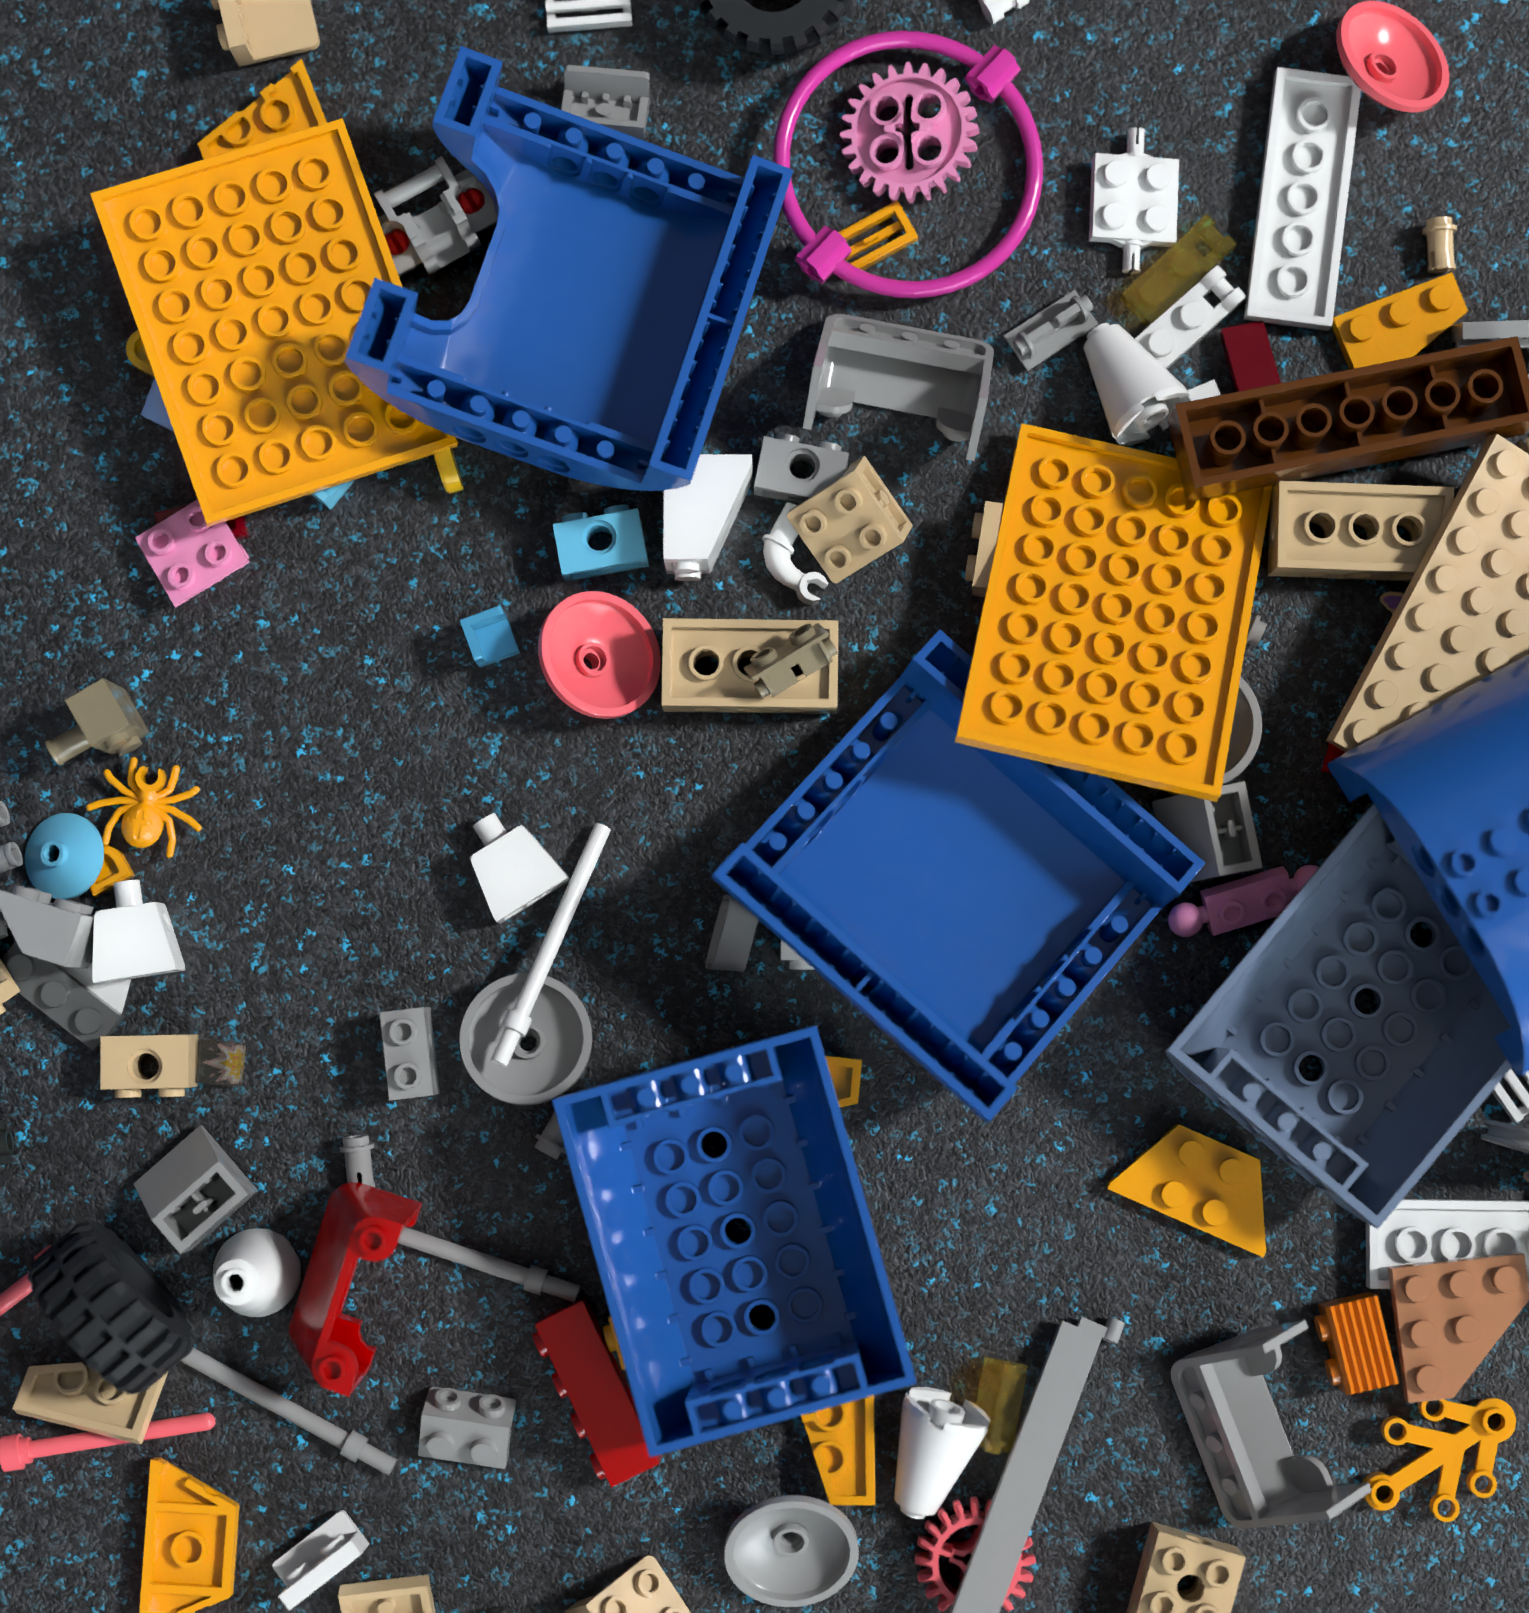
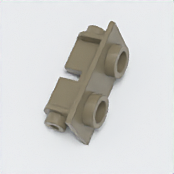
[743,623,838,699]

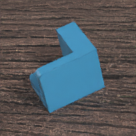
[460,606,520,668]

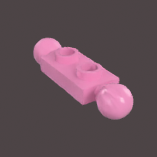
[1168,865,1319,937]

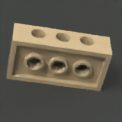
[1268,481,1454,581]
[662,618,838,714]
[1126,1521,1246,1613]

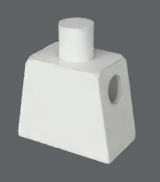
[470,813,570,924]
[92,880,185,983]

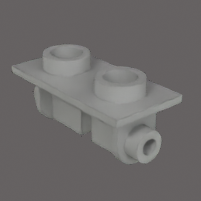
[1004,290,1098,371]

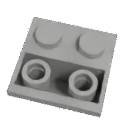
[1151,781,1263,883]
[0,884,94,969]
[134,1125,258,1254]

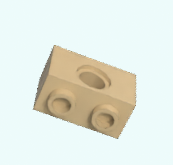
[100,1034,198,1098]

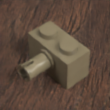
[45,678,150,766]

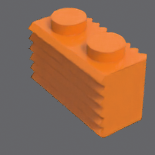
[1314,1292,1399,1395]

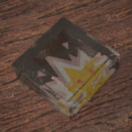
[195,1039,247,1087]

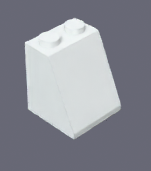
[663,454,753,581]

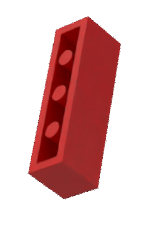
[532,1297,662,1488]

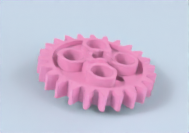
[840,62,980,204]

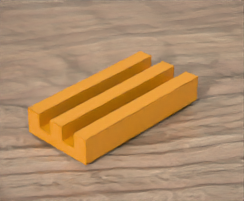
[838,200,918,281]

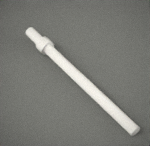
[491,823,611,1067]

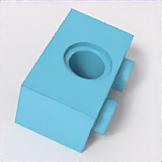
[553,505,649,582]

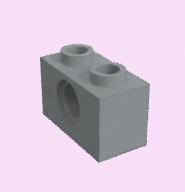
[754,433,849,504]
[380,1007,440,1101]

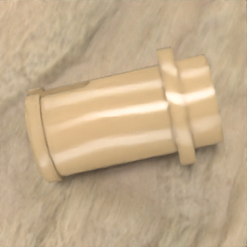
[1422,216,1457,273]

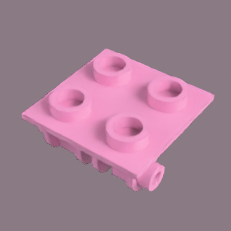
[135,499,249,607]

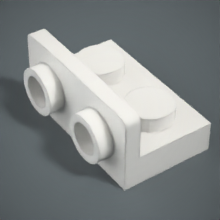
[272,1510,369,1610]

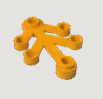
[1362,1397,1516,1522]

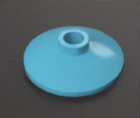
[25,813,104,899]

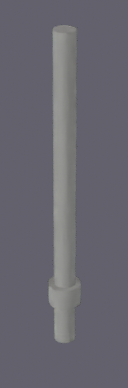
[398,1227,580,1302]
[181,1347,397,1476]

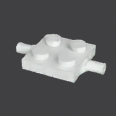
[1089,128,1179,274]

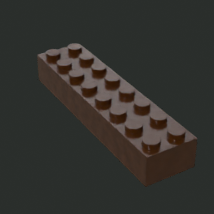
[1167,336,1529,502]

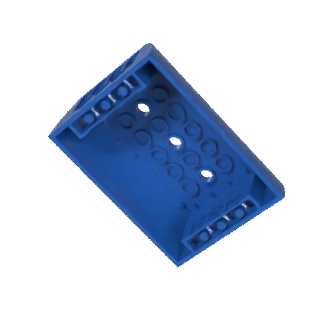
[552,1025,917,1457]

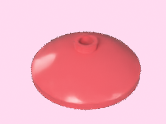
[1336,1,1449,112]
[538,591,661,719]

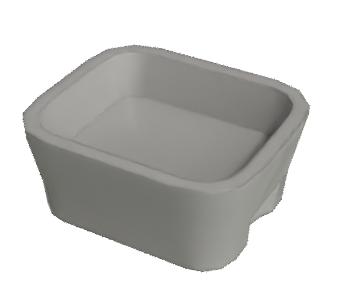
[705,895,758,972]

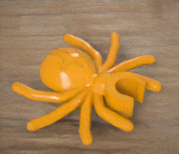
[86,757,202,858]

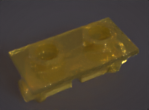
[976,1356,1028,1454]

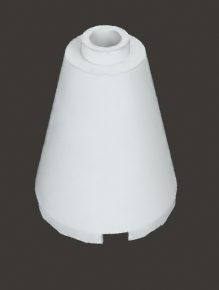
[1084,323,1191,446]
[213,1229,301,1317]
[894,1387,990,1519]

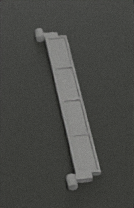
[950,1317,1125,1613]

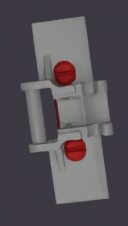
[374,156,497,277]

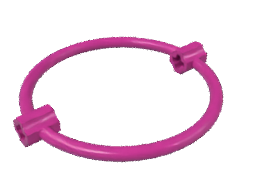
[773,30,1043,298]

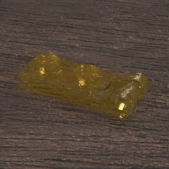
[1120,214,1237,327]

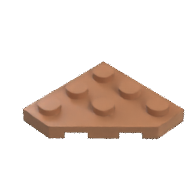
[1388,1252,1529,1403]

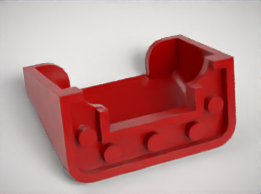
[289,1182,422,1397]

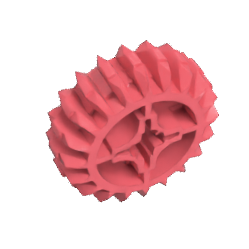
[914,1497,1036,1612]

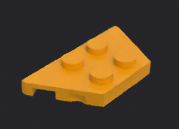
[1105,1124,1266,1258]
[139,1457,240,1613]

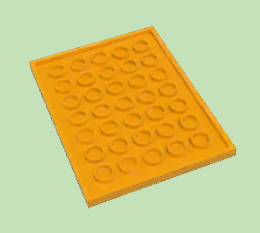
[90,118,458,527]
[955,423,1273,802]

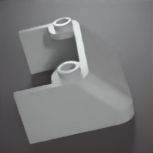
[803,314,994,461]
[1171,1320,1372,1529]

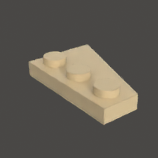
[12,1362,168,1445]

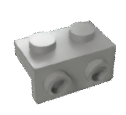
[561,65,650,140]
[418,1387,516,1469]

